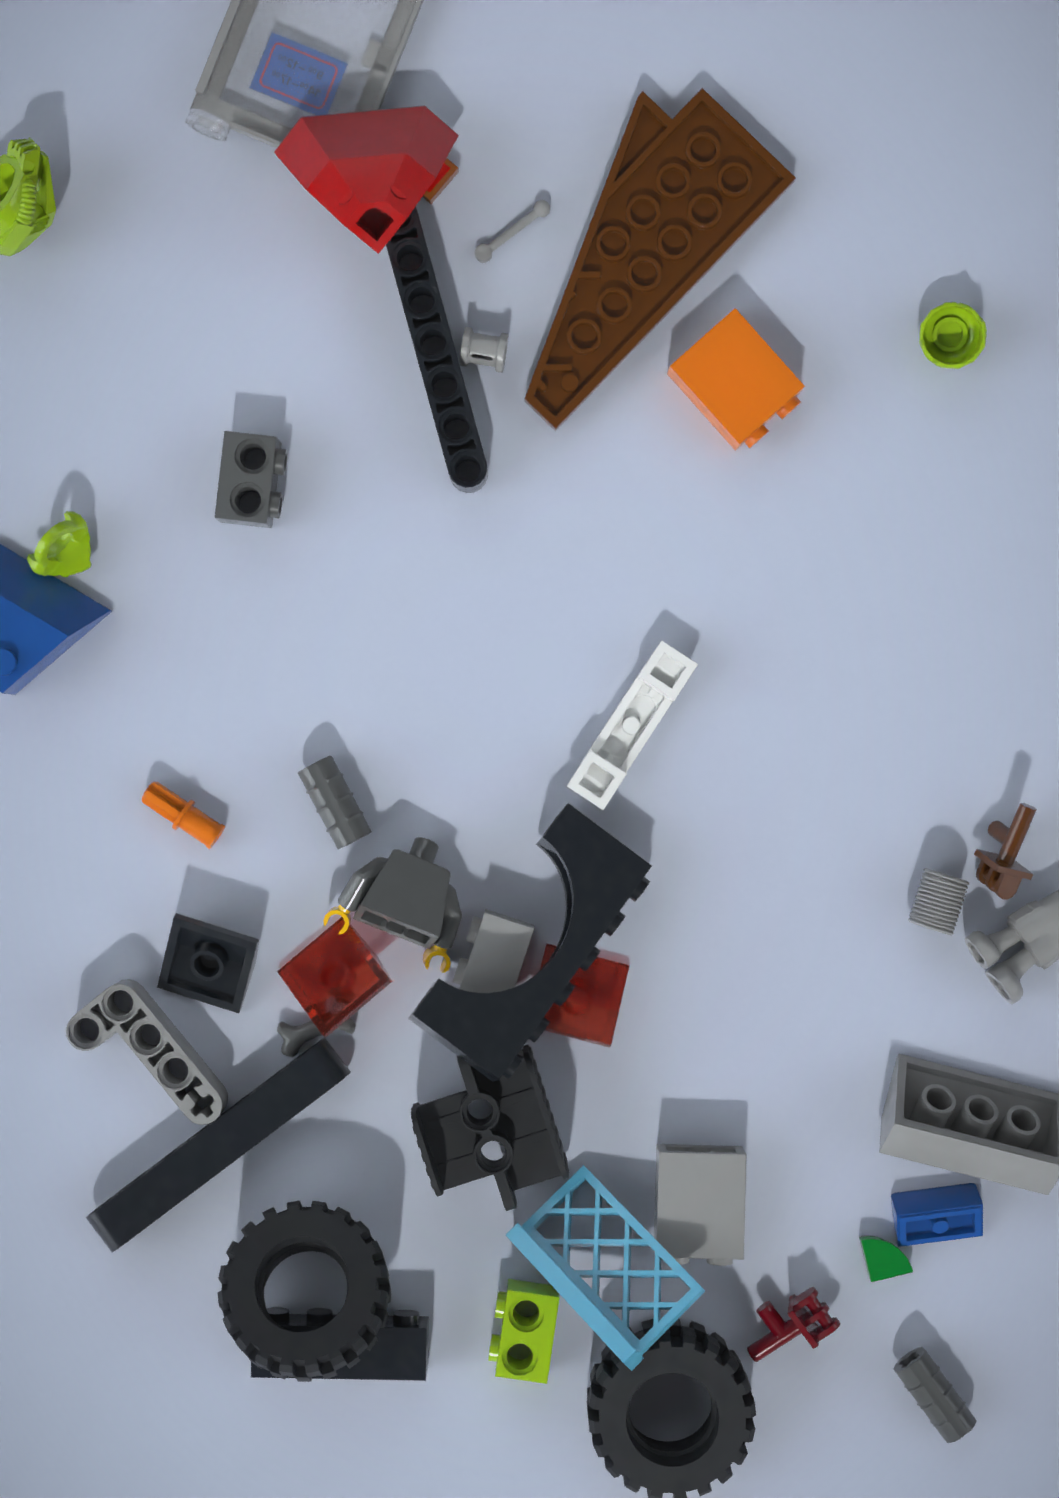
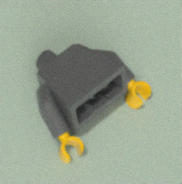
[323,837,462,973]

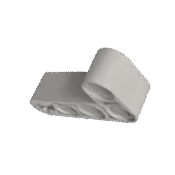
[66,979,228,1125]

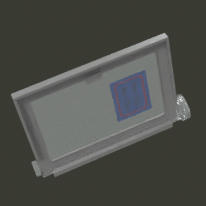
[185,0,424,148]

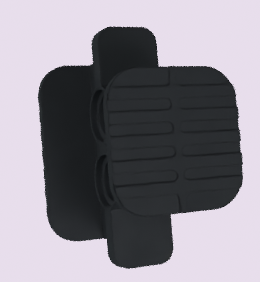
[411,1044,570,1211]

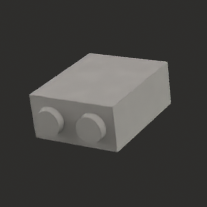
[654,1144,747,1266]

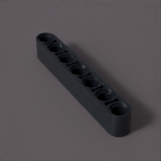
[386,207,488,493]
[86,1037,351,1252]

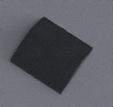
[157,913,259,1013]

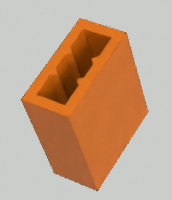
[667,308,805,451]

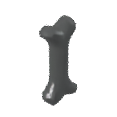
[277,998,356,1057]

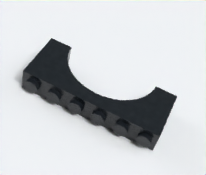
[408,803,652,1082]

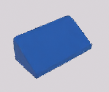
[891,1183,983,1247]

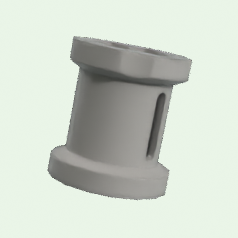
[459,327,509,373]

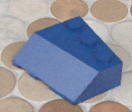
[0,544,112,695]

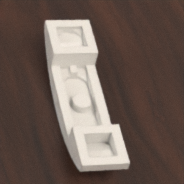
[566,641,698,810]

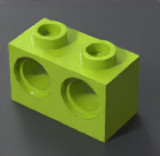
[488,1279,560,1384]

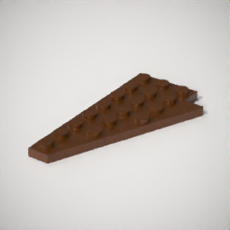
[524,88,796,431]

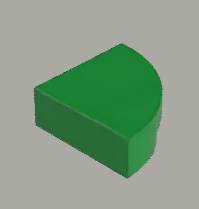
[859,1236,913,1282]

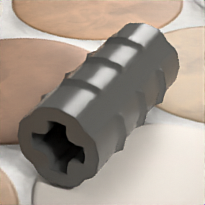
[298,756,372,850]
[893,1347,977,1443]

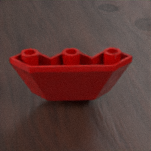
[274,105,459,254]

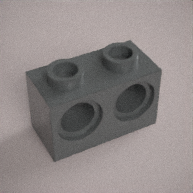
[214,431,287,528]

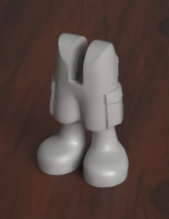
[965,890,1059,1004]

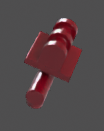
[747,1287,841,1362]

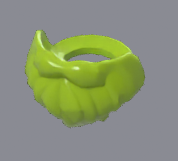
[27,511,92,577]

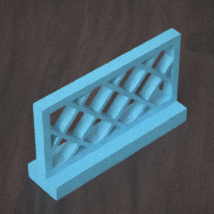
[506,1165,705,1371]

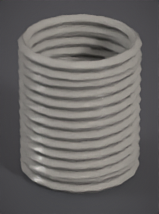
[908,868,969,935]

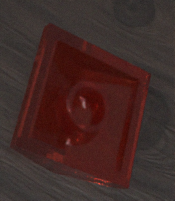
[277,917,392,1037]
[539,943,630,1048]

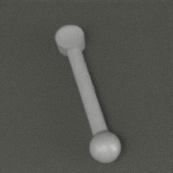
[475,200,550,263]

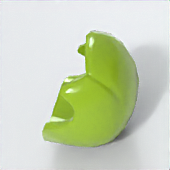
[919,302,987,369]

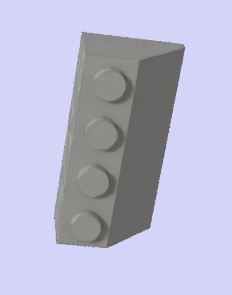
[879,1054,1059,1195]

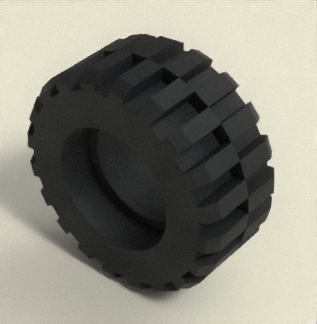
[217,1201,391,1382]
[587,1319,756,1498]

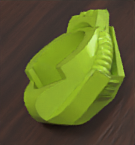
[0,137,56,256]

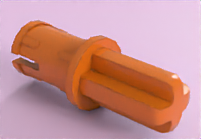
[141,781,226,849]

